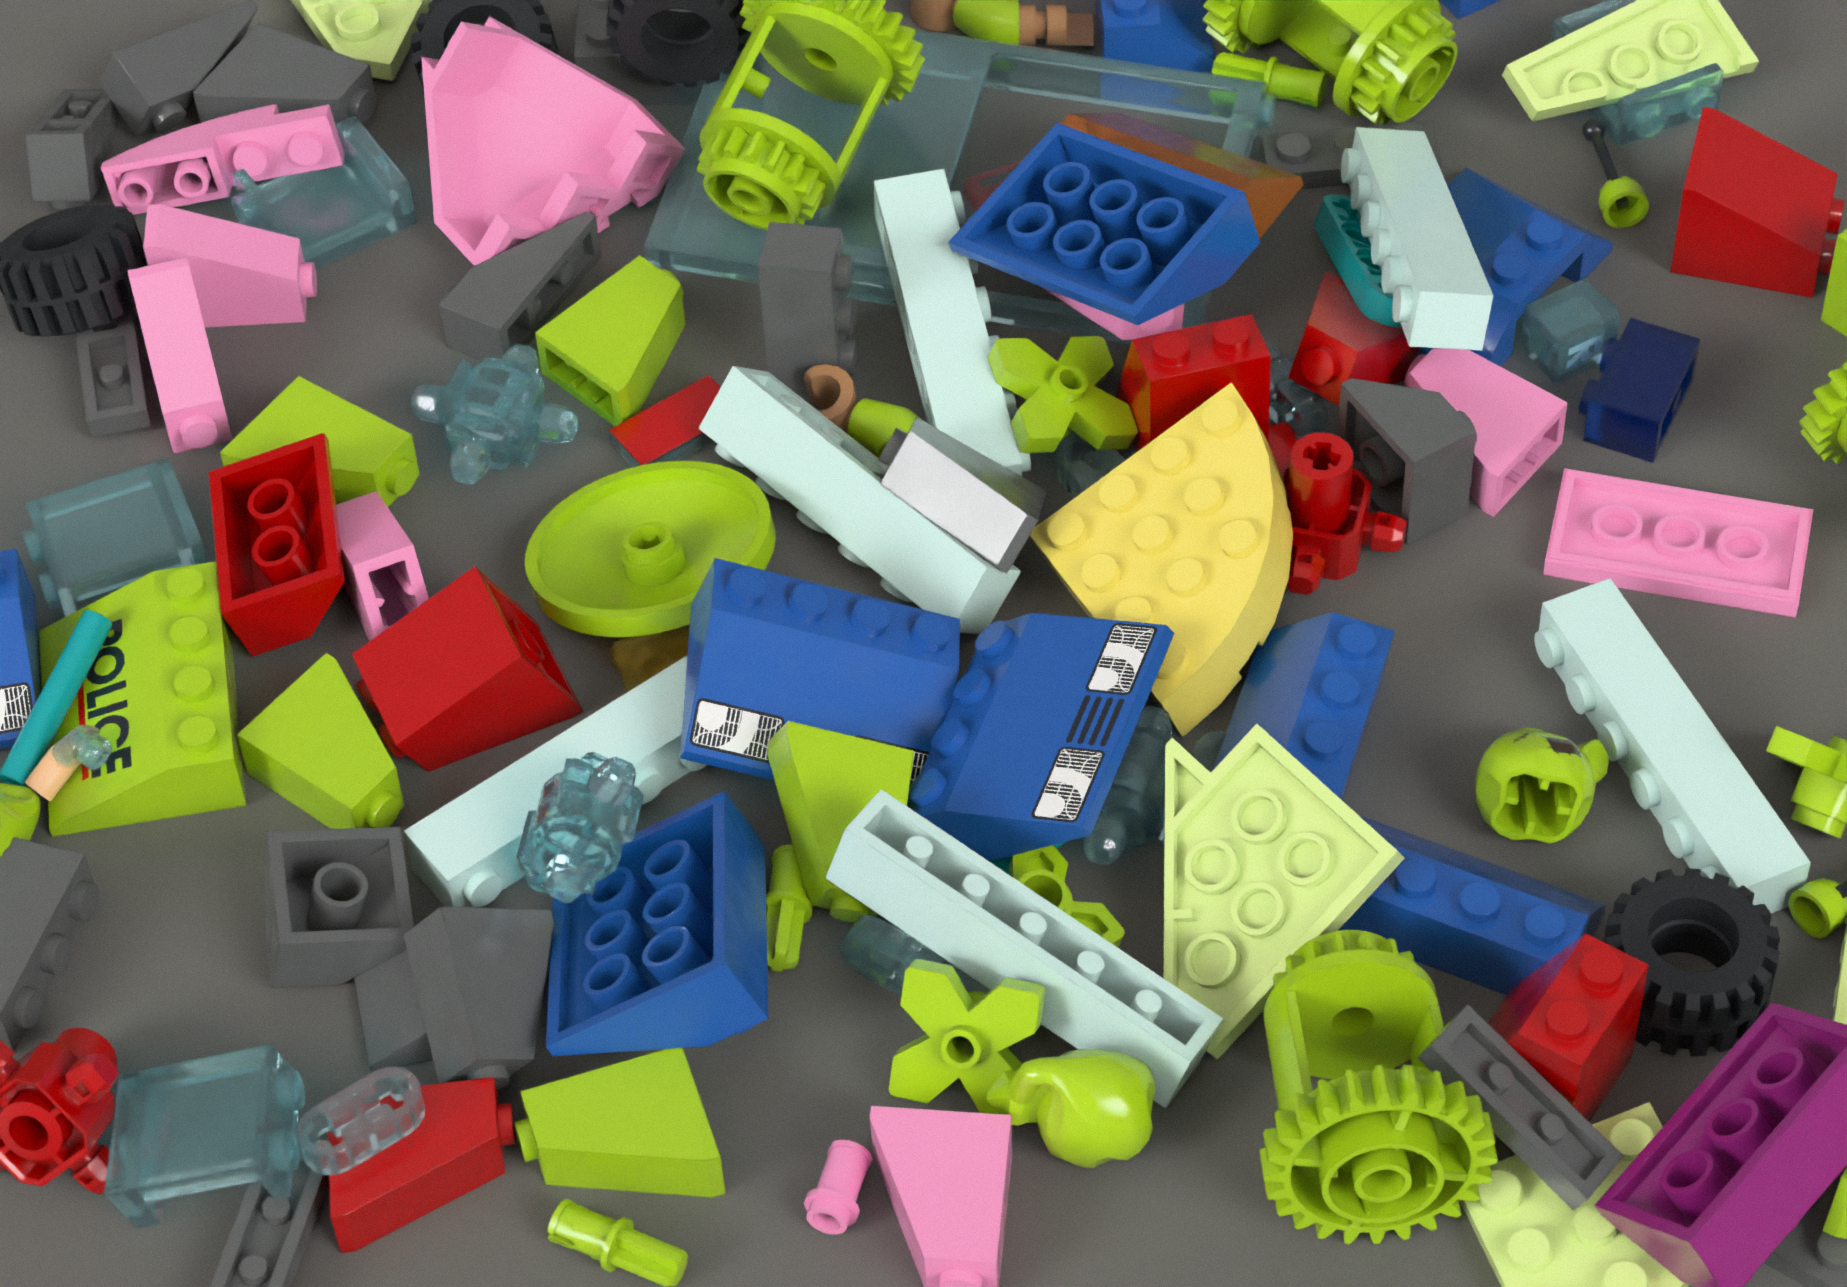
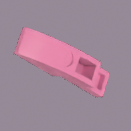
[101,104,345,215]

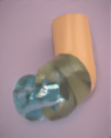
[25,724,112,802]

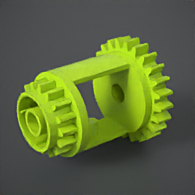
[697,0,925,230]
[1202,0,1458,124]
[1259,930,1497,1244]

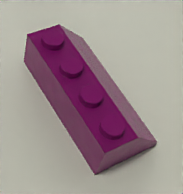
[1594,1002,1847,1287]

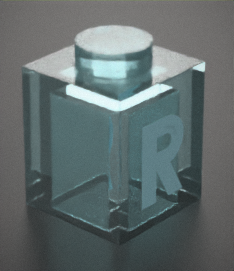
[1520,278,1621,384]

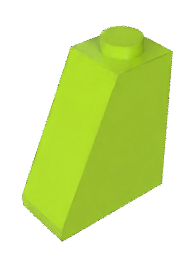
[535,255,686,426]
[220,376,420,507]
[237,653,405,829]
[767,721,914,923]
[514,1048,726,1198]

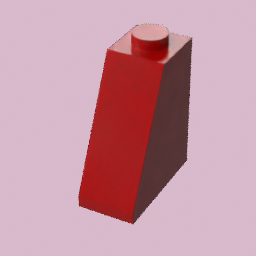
[1288,272,1420,406]
[327,1077,516,1253]

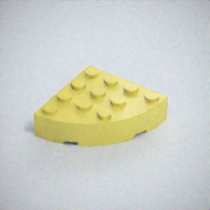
[1030,382,1293,737]

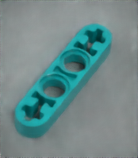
[1313,194,1402,327]

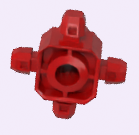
[1279,432,1407,595]
[0,1028,122,1195]

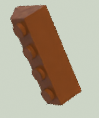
[1061,113,1304,239]

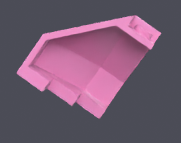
[421,16,686,266]

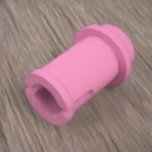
[804,1140,873,1235]

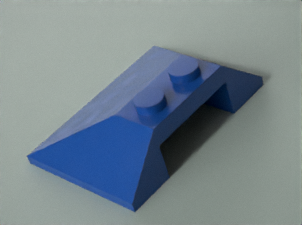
[1417,168,1613,366]

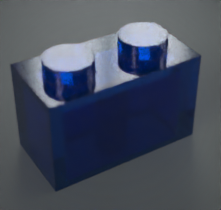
[1578,318,1700,463]

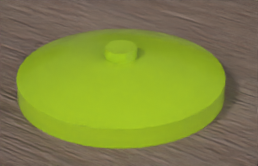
[525,461,776,637]

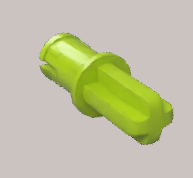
[1211,52,1327,108]
[766,844,813,973]
[547,1199,688,1287]

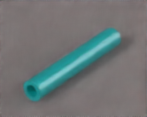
[0,610,113,787]

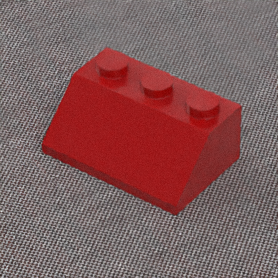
[209,433,345,657]

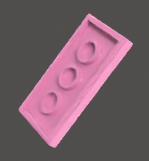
[1543,468,1814,618]

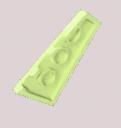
[1502,0,1759,122]

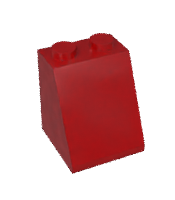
[1670,107,1845,298]
[1116,314,1271,452]
[352,566,583,772]
[1488,933,1649,1122]

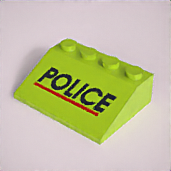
[39,561,247,837]

